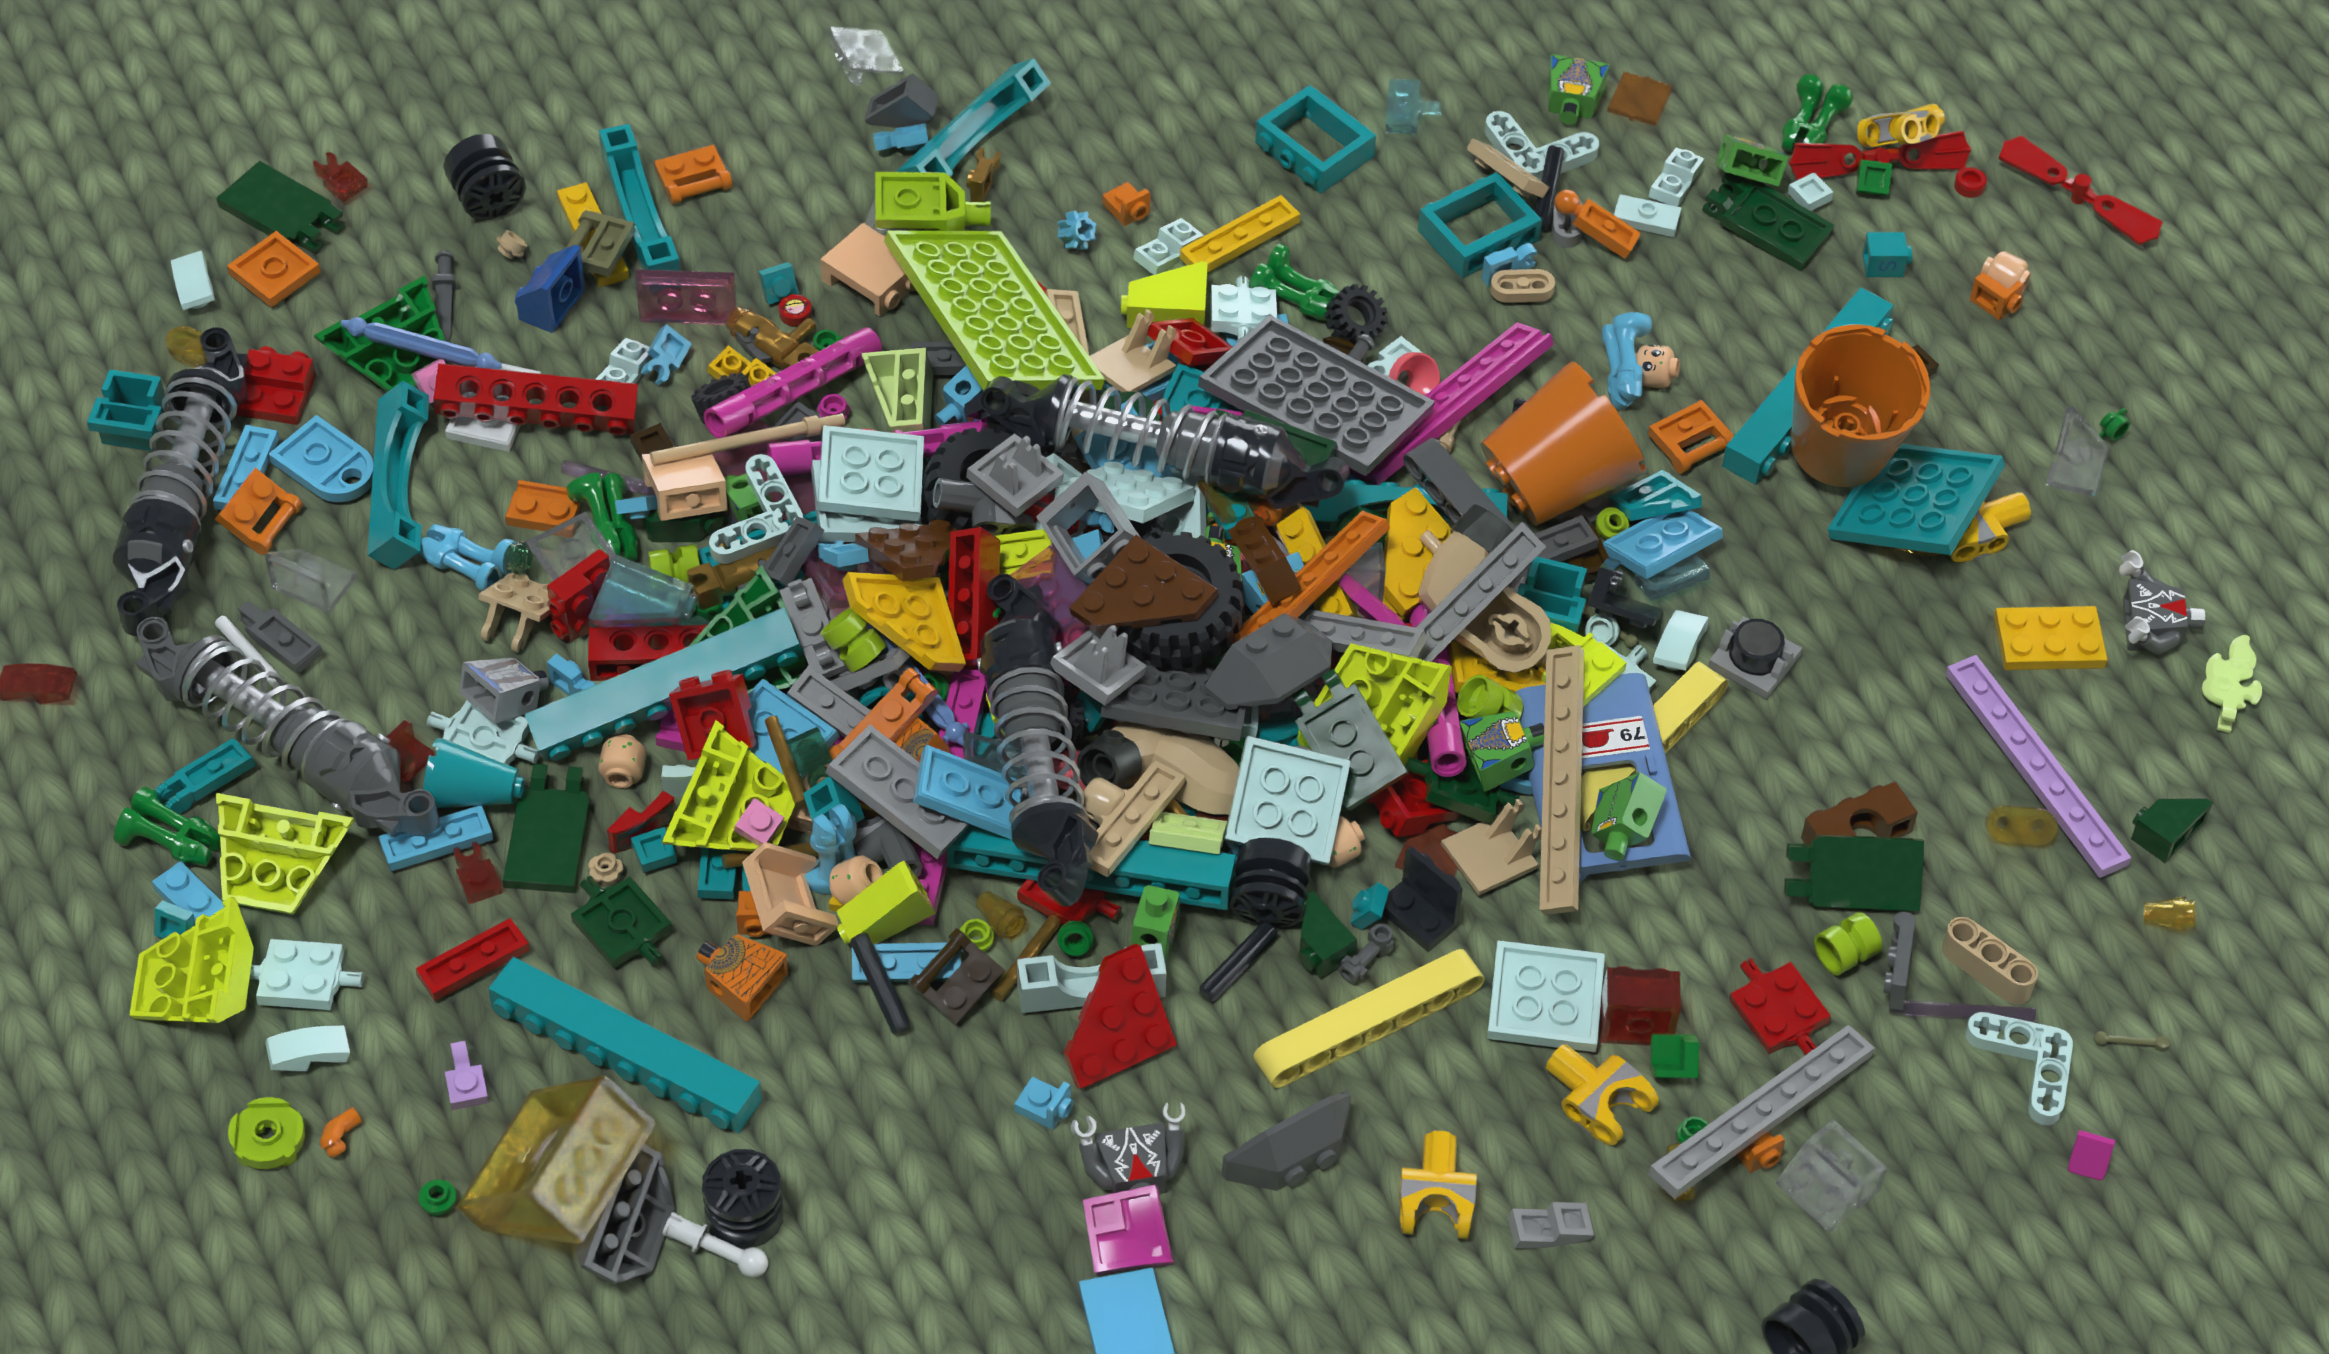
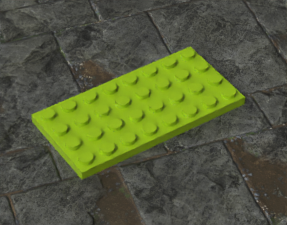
[884,231,1105,393]

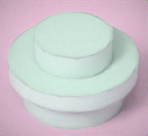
[1585,614,1620,646]

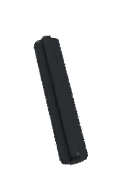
[1535,145,1565,231]
[1199,922,1277,1002]
[850,933,910,1035]

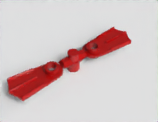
[1789,131,1971,181]
[1999,135,2163,246]

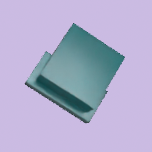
[87,369,166,451]
[1517,556,1587,633]

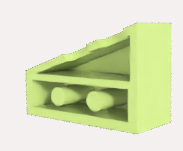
[861,348,933,433]

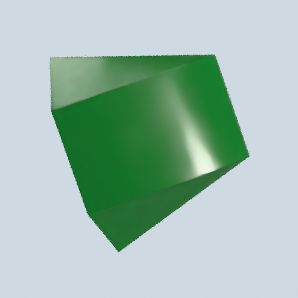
[314,275,452,392]
[689,564,832,694]

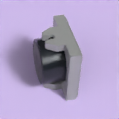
[1708,616,1802,699]

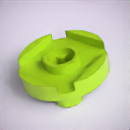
[228,1097,305,1169]

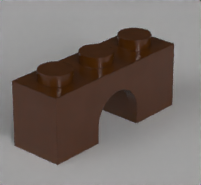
[1228,514,1302,605]
[1801,781,1918,844]

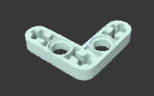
[1485,111,1599,181]
[709,454,803,564]
[1965,1012,2073,1125]

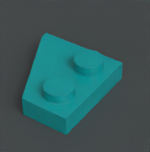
[1609,470,1703,521]

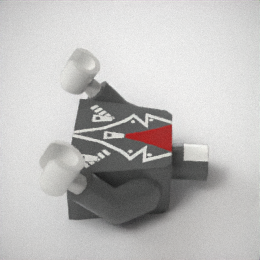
[2119,550,2205,655]
[1071,1102,1186,1194]

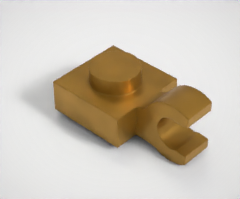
[966,148,1000,202]

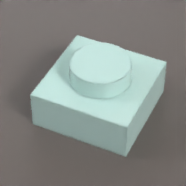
[1788,173,1834,211]

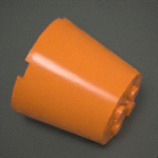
[1791,324,1930,487]
[1480,361,1647,526]

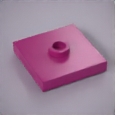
[1338,574,1407,626]

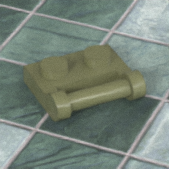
[566,210,635,277]

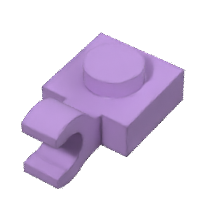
[445,1041,489,1111]

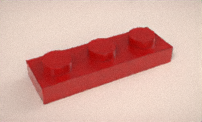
[415,918,530,1001]

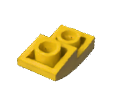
[707,345,777,387]

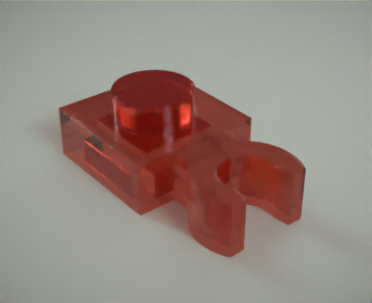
[313,152,368,202]
[454,841,502,905]

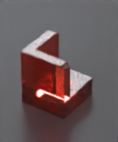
[386,719,434,783]

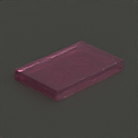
[635,269,738,324]

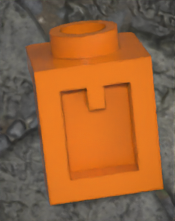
[1102,182,1151,226]
[1969,272,2024,320]
[736,891,774,937]
[1736,1132,1785,1173]

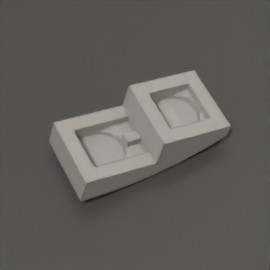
[1507,1202,1594,1249]

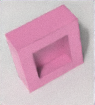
[411,359,446,404]
[734,798,784,846]

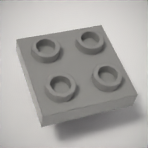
[966,433,1064,517]
[1050,625,1147,706]

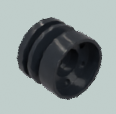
[443,134,526,220]
[1230,838,1312,928]
[702,1149,783,1249]
[1761,1278,1865,1354]

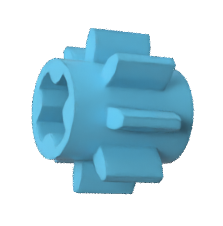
[1057,210,1097,250]

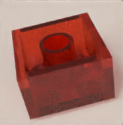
[1599,966,1681,1046]

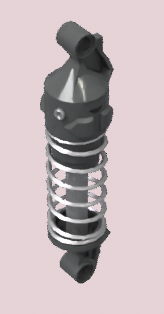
[136,617,440,836]

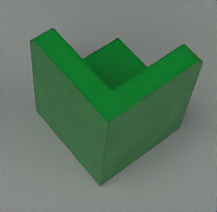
[1650,1034,1700,1078]

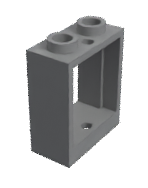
[1036,472,1141,584]

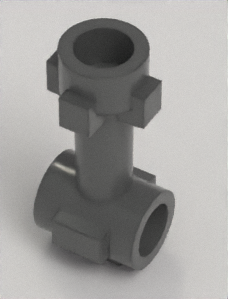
[1338,924,1394,983]

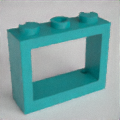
[1255,85,1376,194]
[1418,172,1542,279]

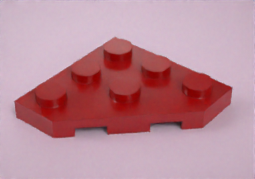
[1063,943,1177,1089]

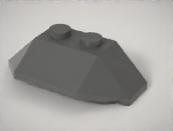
[1204,613,1332,710]
[1222,1089,1351,1191]
[574,1137,675,1284]

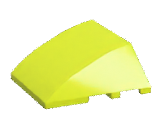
[1314,643,1452,766]
[662,720,795,852]
[216,793,355,915]
[129,896,254,1023]

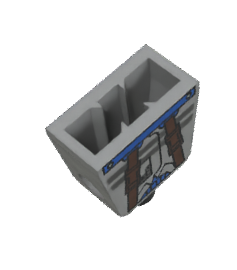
[458,658,549,723]

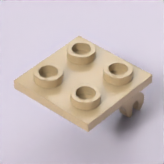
[1089,309,1176,392]
[478,573,551,653]
[1441,799,1542,896]

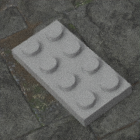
[825,725,971,859]

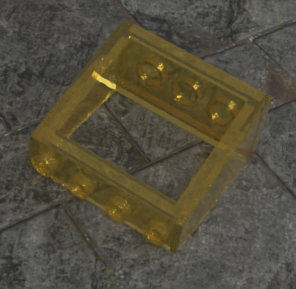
[456,1075,657,1243]

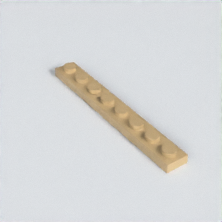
[1539,645,1584,915]

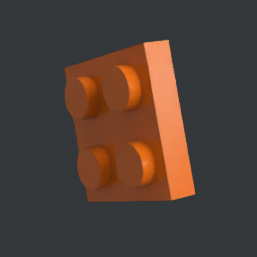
[227,231,321,308]

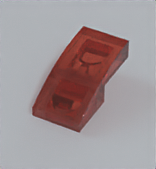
[0,663,77,705]

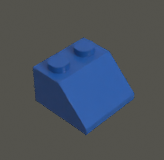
[515,245,585,333]

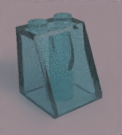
[589,554,697,627]

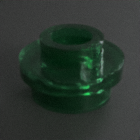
[505,541,533,575]

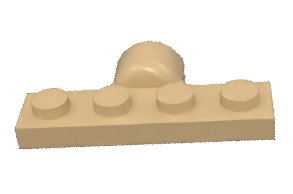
[1083,760,1185,877]

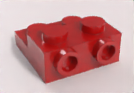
[1147,318,1233,372]
[236,346,316,425]
[547,549,614,643]
[669,669,757,761]
[1367,759,1460,837]

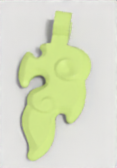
[2202,635,2262,733]

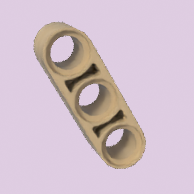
[1942,917,2038,1005]

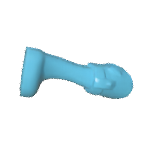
[1602,312,1652,410]
[418,524,519,592]
[805,804,859,894]

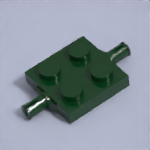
[1405,754,1520,824]
[571,876,673,968]

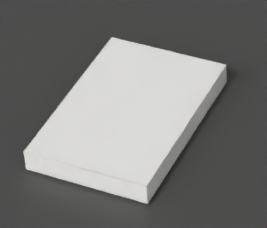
[445,363,541,452]

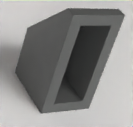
[864,73,939,128]

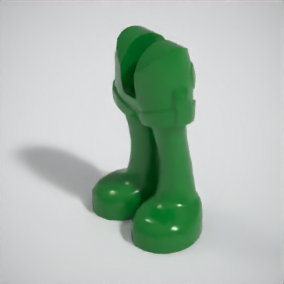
[1782,74,1853,153]
[1249,243,1340,322]
[566,472,638,562]
[113,786,221,867]

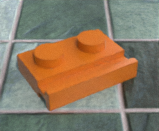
[505,480,581,536]

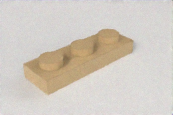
[1467,138,1549,198]

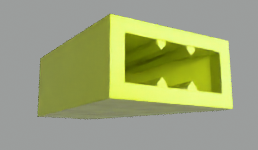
[1121,262,1207,328]
[836,861,936,945]

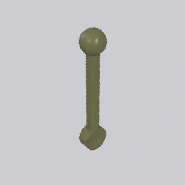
[1582,604,1638,648]
[2094,1031,2170,1052]

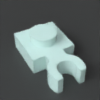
[1368,336,1422,379]

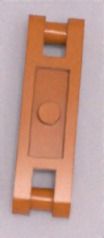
[825,668,938,764]

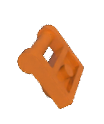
[654,144,733,205]
[1648,400,1734,474]
[215,468,303,555]

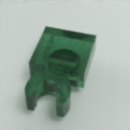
[785,727,833,788]

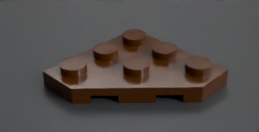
[855,520,958,581]
[1069,535,1218,633]

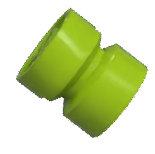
[648,544,700,595]
[820,607,886,672]
[1457,674,1523,719]
[1814,912,1883,976]

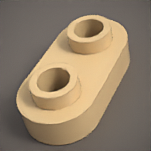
[1490,269,1555,302]

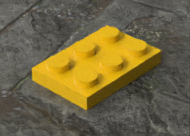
[1994,606,2108,670]

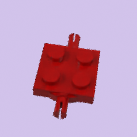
[1017,879,1122,925]
[1729,958,1831,1055]

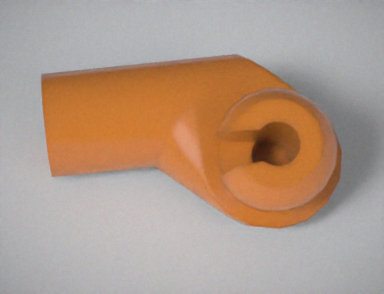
[319,1107,362,1158]

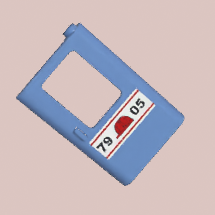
[1515,673,1691,885]

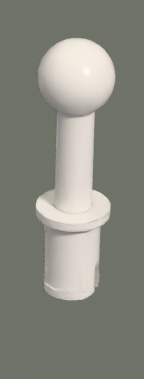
[662,1212,768,1278]

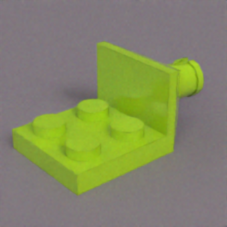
[875,172,991,231]

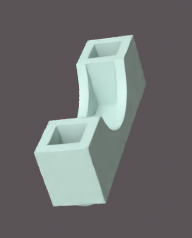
[1017,943,1167,1013]

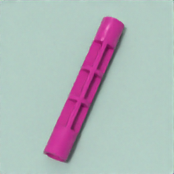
[704,327,882,439]
[767,421,982,476]
[1409,605,1466,777]

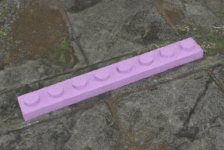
[1945,655,2132,878]

